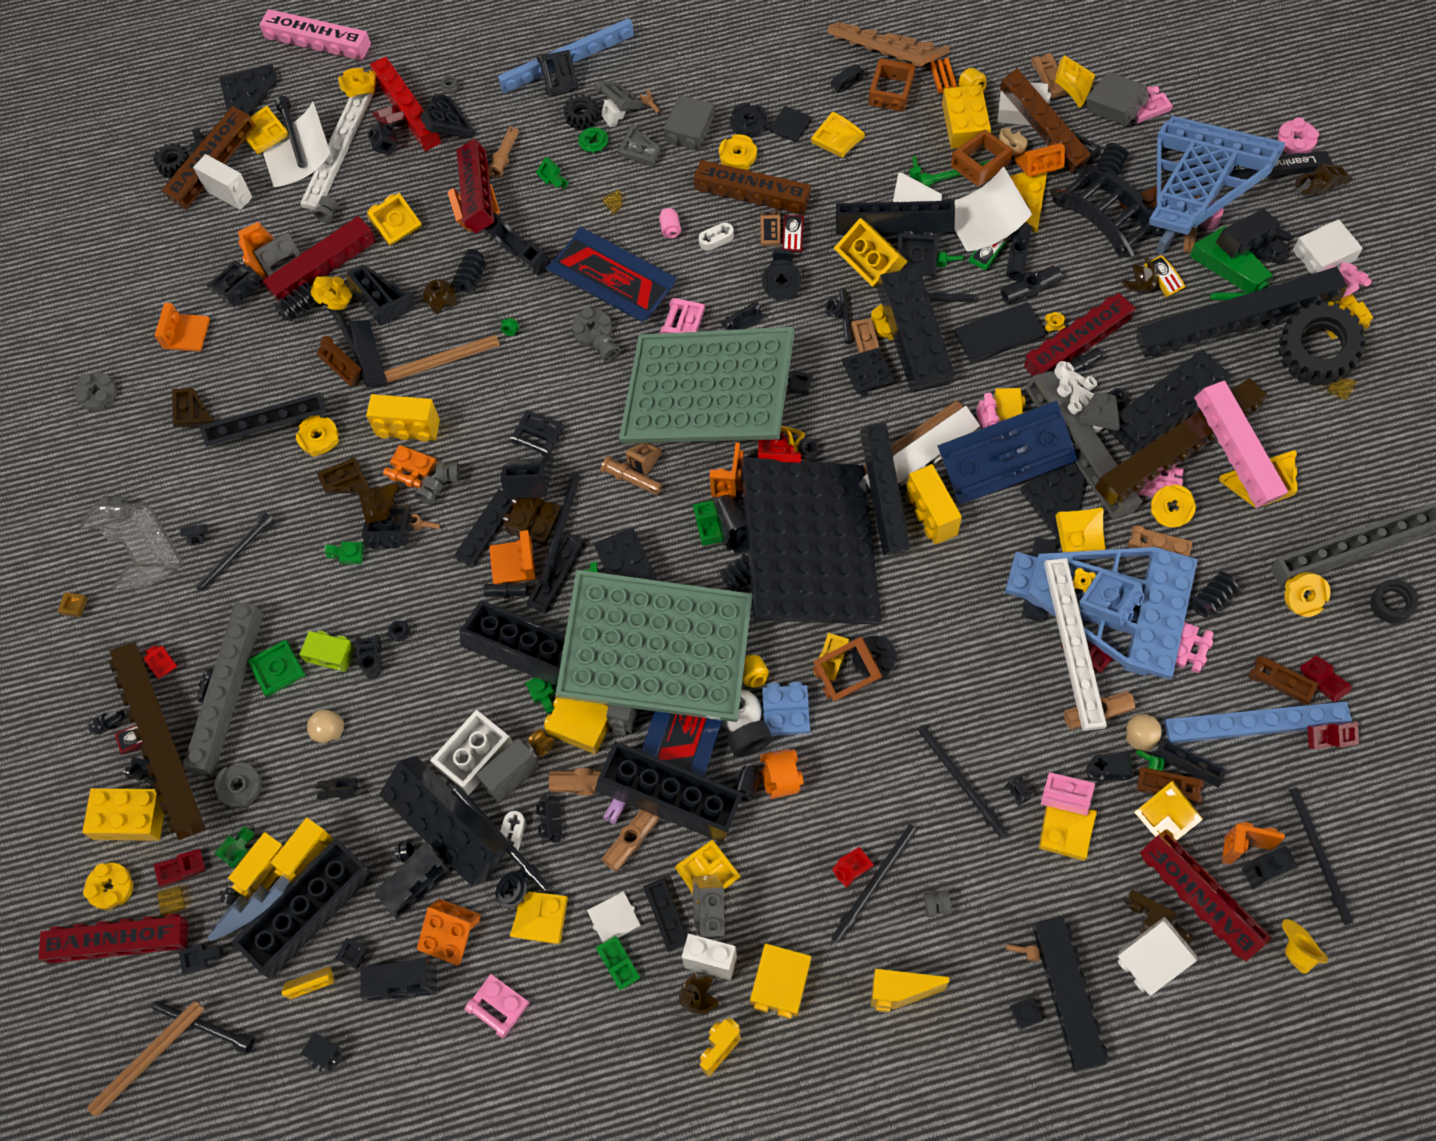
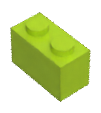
[300,631,355,672]

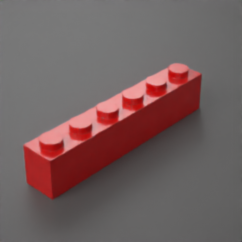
[370,56,441,152]

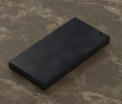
[954,302,1045,364]

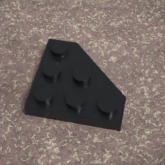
[219,64,278,117]
[420,93,476,138]
[1020,462,1085,539]

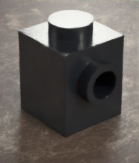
[300,1032,344,1072]

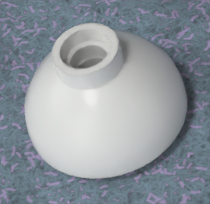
[721,689,762,732]

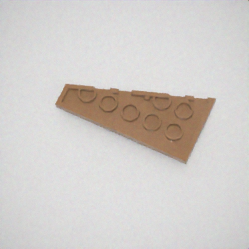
[827,22,950,66]

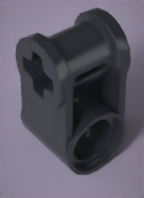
[355,634,382,678]
[1086,752,1134,781]

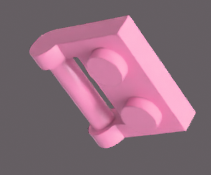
[660,298,705,334]
[464,974,529,1038]

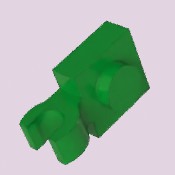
[536,157,569,189]
[324,542,364,565]
[525,678,555,714]
[214,826,255,868]

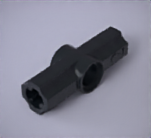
[1006,222,1032,281]
[1000,265,1062,304]

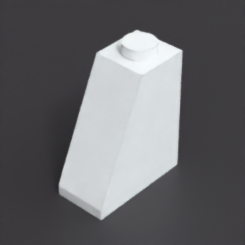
[893,173,942,202]

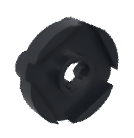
[730,103,767,137]
[762,260,802,301]
[852,636,896,680]

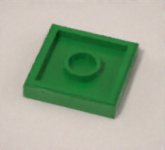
[247,639,306,697]

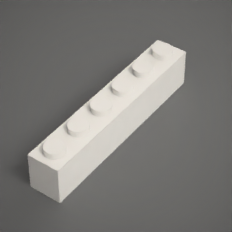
[864,406,980,490]

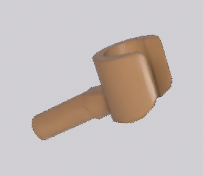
[640,90,661,114]
[409,514,440,530]
[1006,944,1040,962]

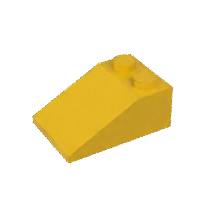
[871,969,949,1012]

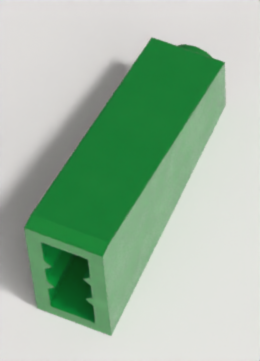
[1190,225,1273,293]

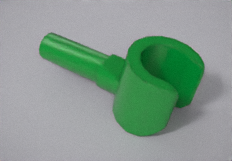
[909,156,921,180]
[936,252,963,268]
[1136,749,1164,771]

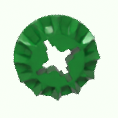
[578,127,608,154]

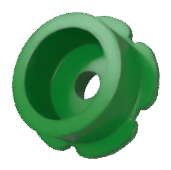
[500,318,520,336]

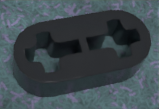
[831,64,864,93]

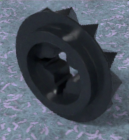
[496,872,529,910]

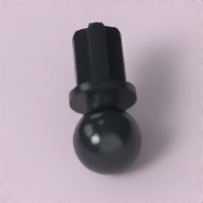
[197,668,214,703]
[88,709,126,735]

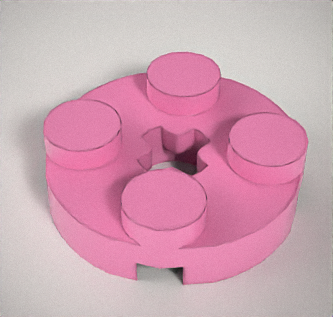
[1277,117,1319,154]

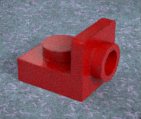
[143,644,178,679]
[832,847,874,887]

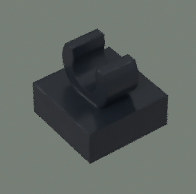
[180,524,208,546]

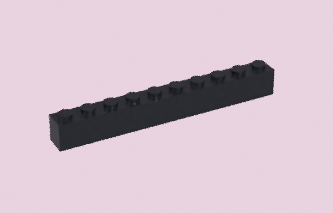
[1136,266,1347,358]

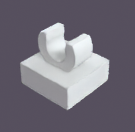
[601,99,625,127]

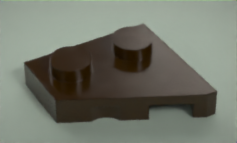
[172,388,214,428]
[358,483,400,524]

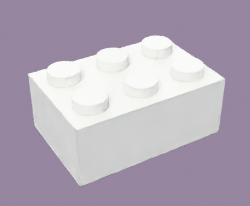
[430,710,513,795]

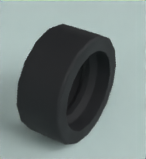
[1370,579,1418,624]
[727,721,773,757]

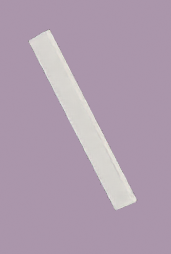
[300,93,373,210]
[1044,558,1107,731]

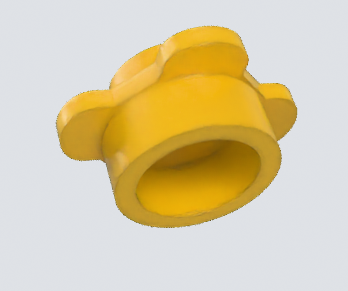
[1045,312,1066,332]
[1072,568,1096,593]

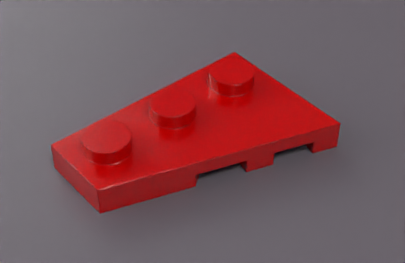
[758,431,801,463]

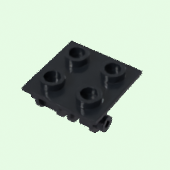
[841,347,894,397]

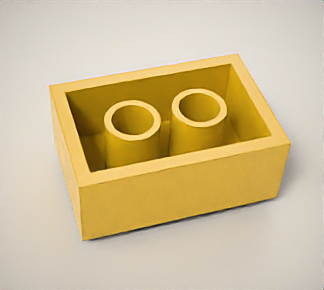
[942,85,991,149]
[834,218,908,289]
[366,394,440,442]
[905,464,962,545]
[82,788,164,841]

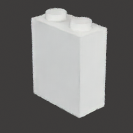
[997,82,1051,125]
[193,154,252,210]
[1293,219,1363,274]
[1118,917,1197,996]
[682,934,737,980]

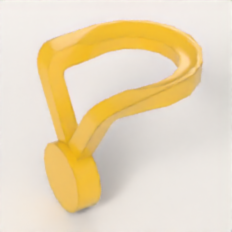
[781,425,805,452]

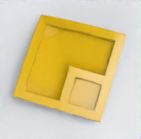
[1055,55,1095,108]
[245,106,289,155]
[811,111,865,158]
[1055,508,1106,553]
[1134,781,1204,841]
[1039,806,1097,861]
[675,840,741,904]
[510,892,568,945]

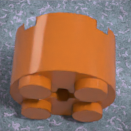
[760,749,803,799]

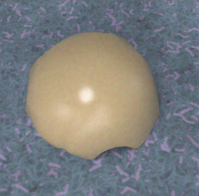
[998,127,1028,155]
[307,710,344,744]
[1126,714,1162,751]

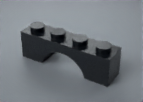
[482,212,551,276]

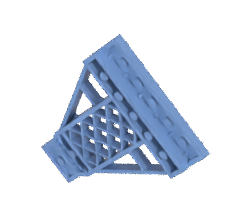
[1149,116,1285,235]
[1004,547,1198,680]

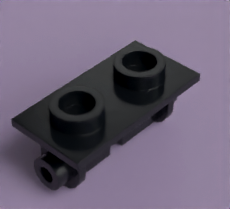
[720,302,765,330]
[123,756,157,785]
[536,794,563,845]

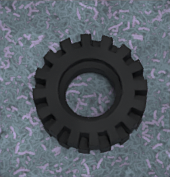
[564,94,599,131]
[153,143,189,179]

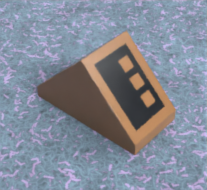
[760,211,780,246]
[626,443,662,476]

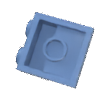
[1079,569,1144,627]
[762,682,810,736]

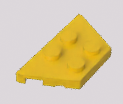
[1010,172,1047,233]
[1219,450,1297,508]

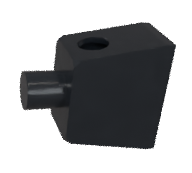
[1242,846,1298,890]

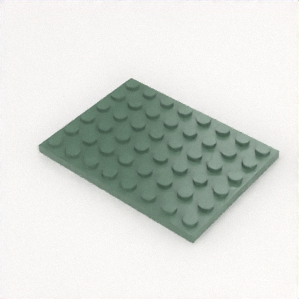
[619,327,795,443]
[556,570,752,722]

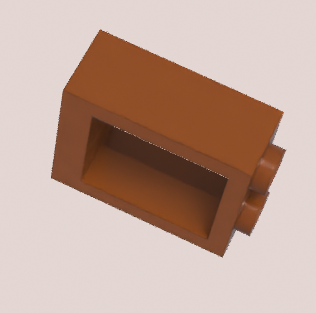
[868,58,916,112]
[951,129,1013,187]
[812,637,883,702]

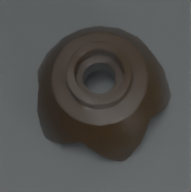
[1121,256,1158,293]
[423,279,457,315]
[679,972,721,1015]

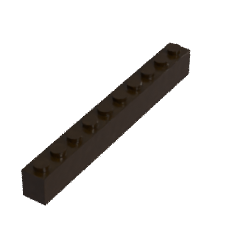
[1095,378,1267,506]
[108,642,206,840]

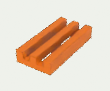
[930,58,957,94]

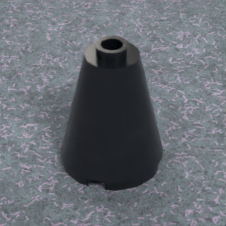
[715,495,748,553]

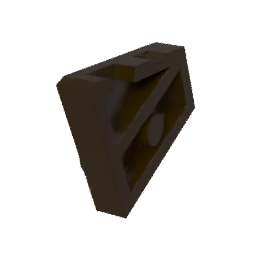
[317,457,369,494]

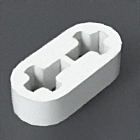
[699,223,734,251]
[500,811,526,856]

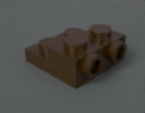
[503,497,562,546]

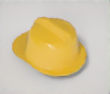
[1282,919,1329,974]

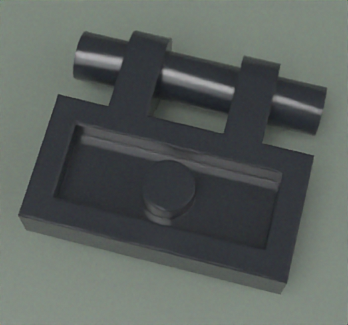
[1249,229,1291,265]

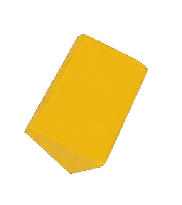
[282,966,335,1000]

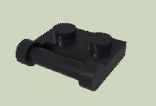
[537,50,579,95]
[510,410,564,457]

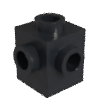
[368,121,398,155]

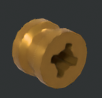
[527,729,555,757]

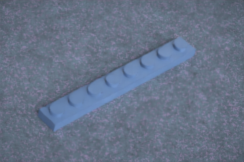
[498,18,634,93]
[1164,702,1352,743]

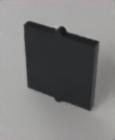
[769,106,812,143]

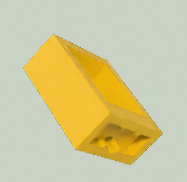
[271,817,334,883]
[228,832,283,899]

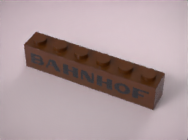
[1000,68,1091,174]
[162,106,256,210]
[693,160,811,215]

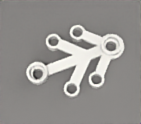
[1054,361,1103,433]

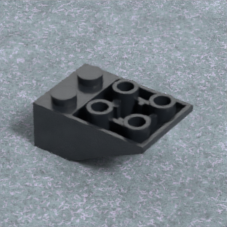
[500,457,554,499]

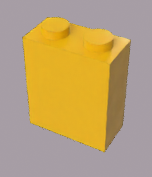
[544,698,609,754]
[750,944,812,1019]

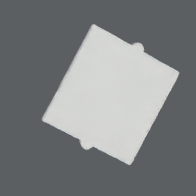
[587,891,641,942]

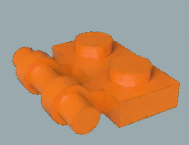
[383,445,437,488]

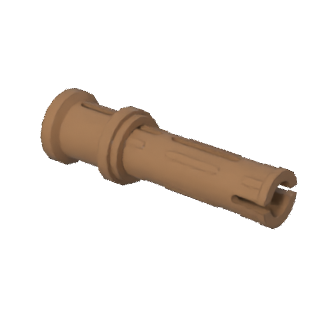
[488,126,519,178]
[600,455,663,496]

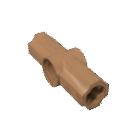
[1063,691,1135,730]
[549,768,601,796]
[601,810,660,872]

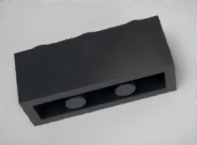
[1215,208,1281,259]

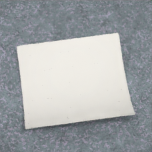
[263,102,330,187]
[955,167,1032,251]

